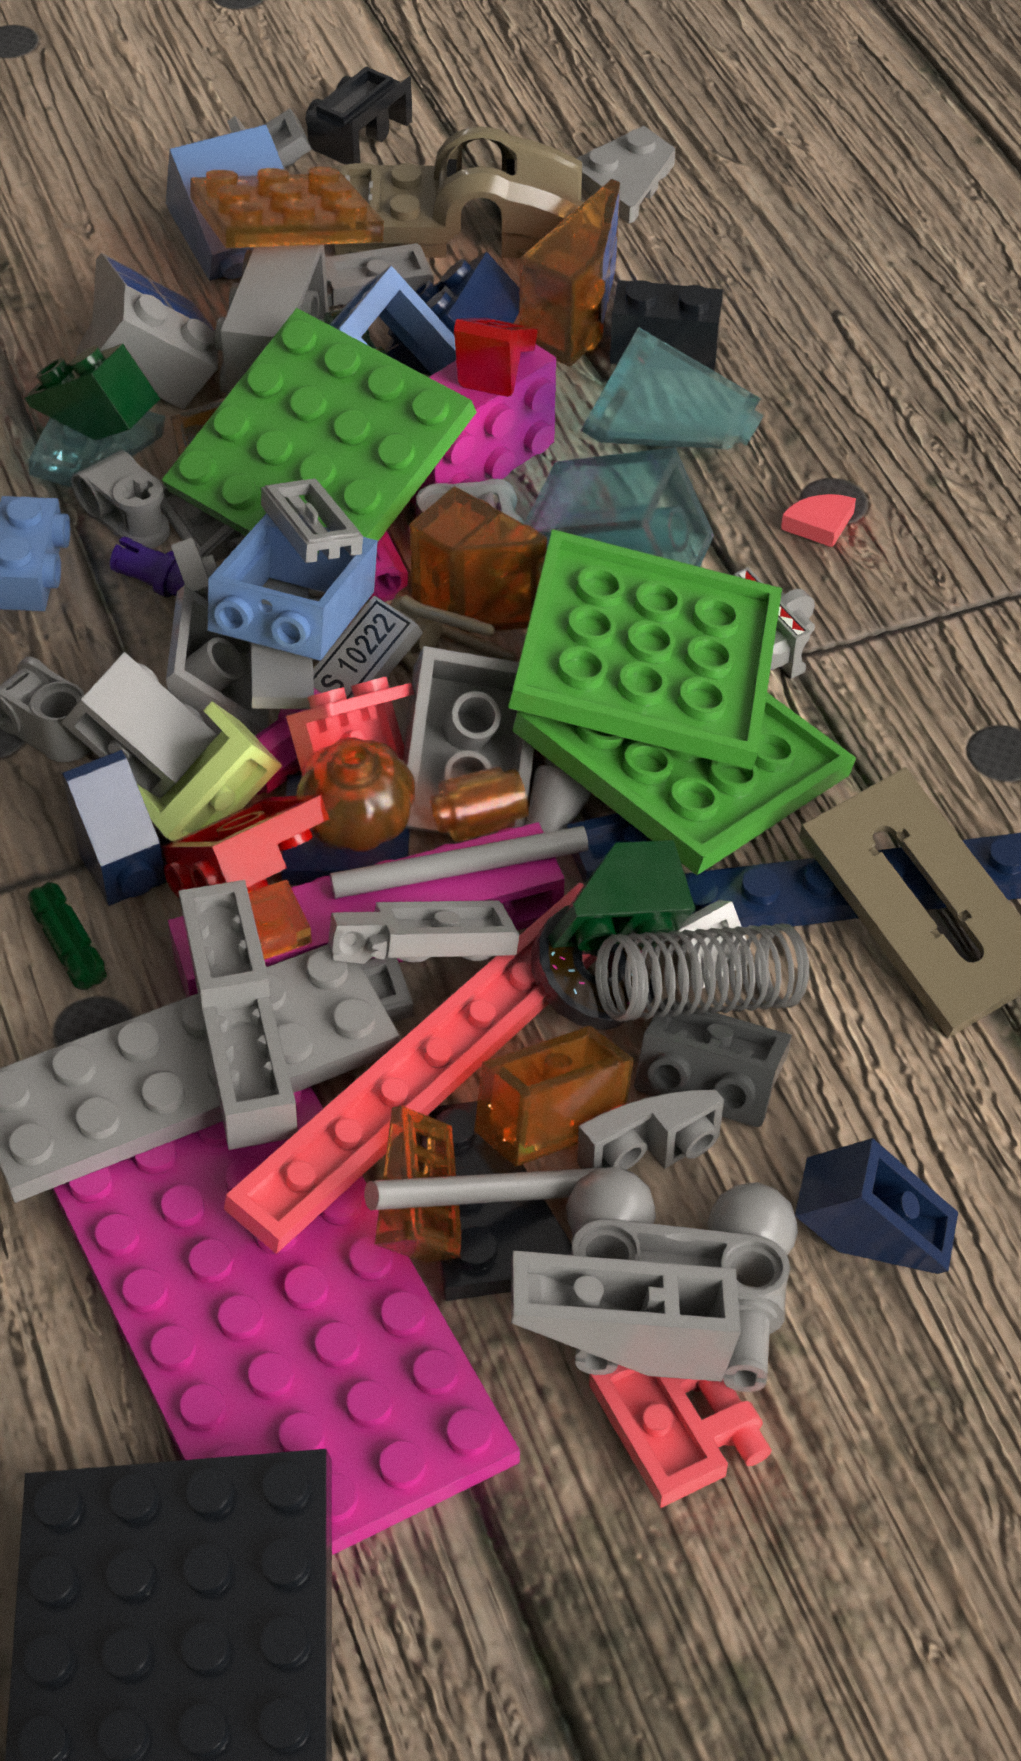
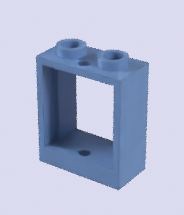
[330,266,456,375]
[207,513,378,661]

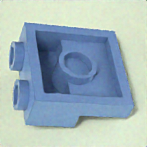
[0,496,71,611]

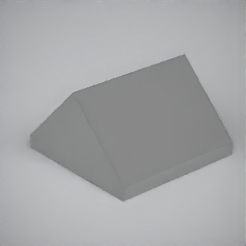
[166,585,269,737]

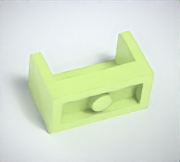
[137,701,282,841]

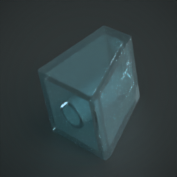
[518,447,714,577]

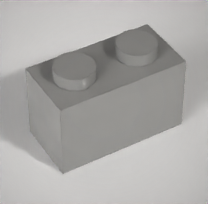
[61,652,217,798]

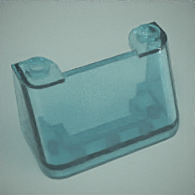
[580,327,764,450]

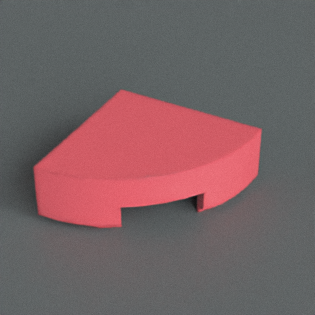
[781,494,856,547]

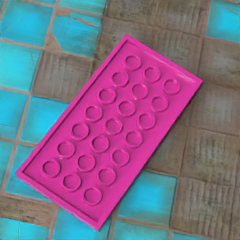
[51,1086,520,1555]

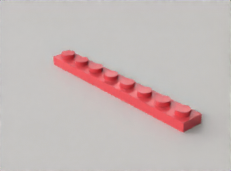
[224,882,597,1254]

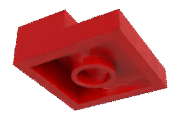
[161,795,331,899]

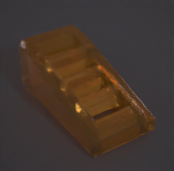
[374,1106,461,1263]

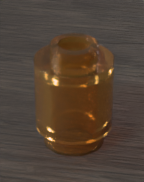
[430,766,529,842]

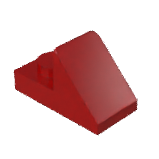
[454,318,538,397]

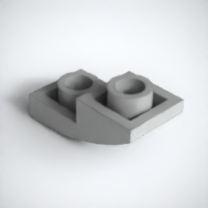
[577,1090,724,1170]

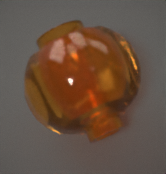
[296,737,416,852]

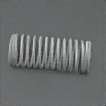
[595,923,809,1022]

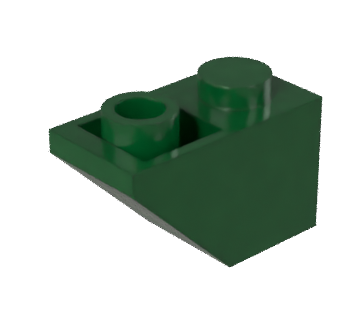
[24,343,160,441]
[548,840,695,952]

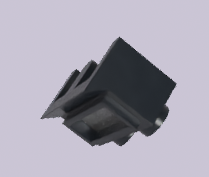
[305,67,413,165]

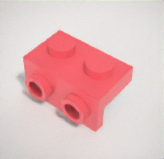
[286,677,415,789]

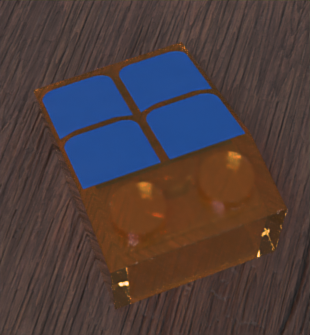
[519,179,620,367]

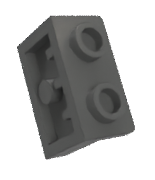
[634,998,792,1127]

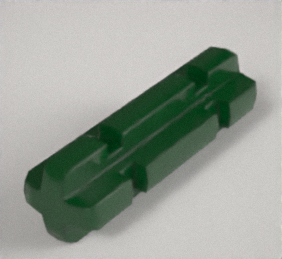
[27,882,107,990]

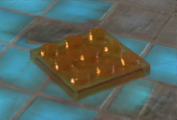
[190,167,384,248]

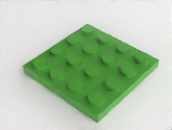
[162,308,477,553]
[508,529,782,770]
[512,692,856,875]

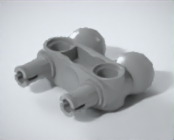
[566,1166,798,1392]

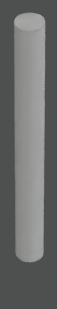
[330,826,588,899]
[364,1167,607,1210]

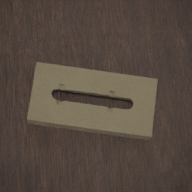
[799,767,1021,1038]

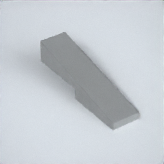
[179,880,298,1150]

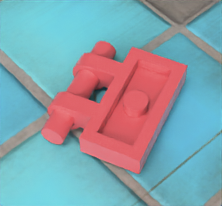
[589,1365,772,1508]

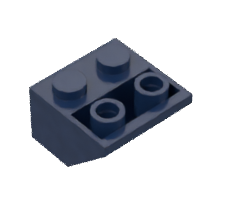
[383,251,528,376]

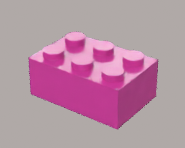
[410,344,556,506]

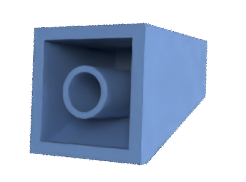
[166,125,309,281]

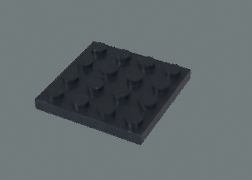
[5,1449,332,1761]

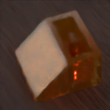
[409,486,547,633]

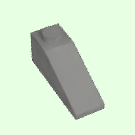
[511,1251,741,1382]

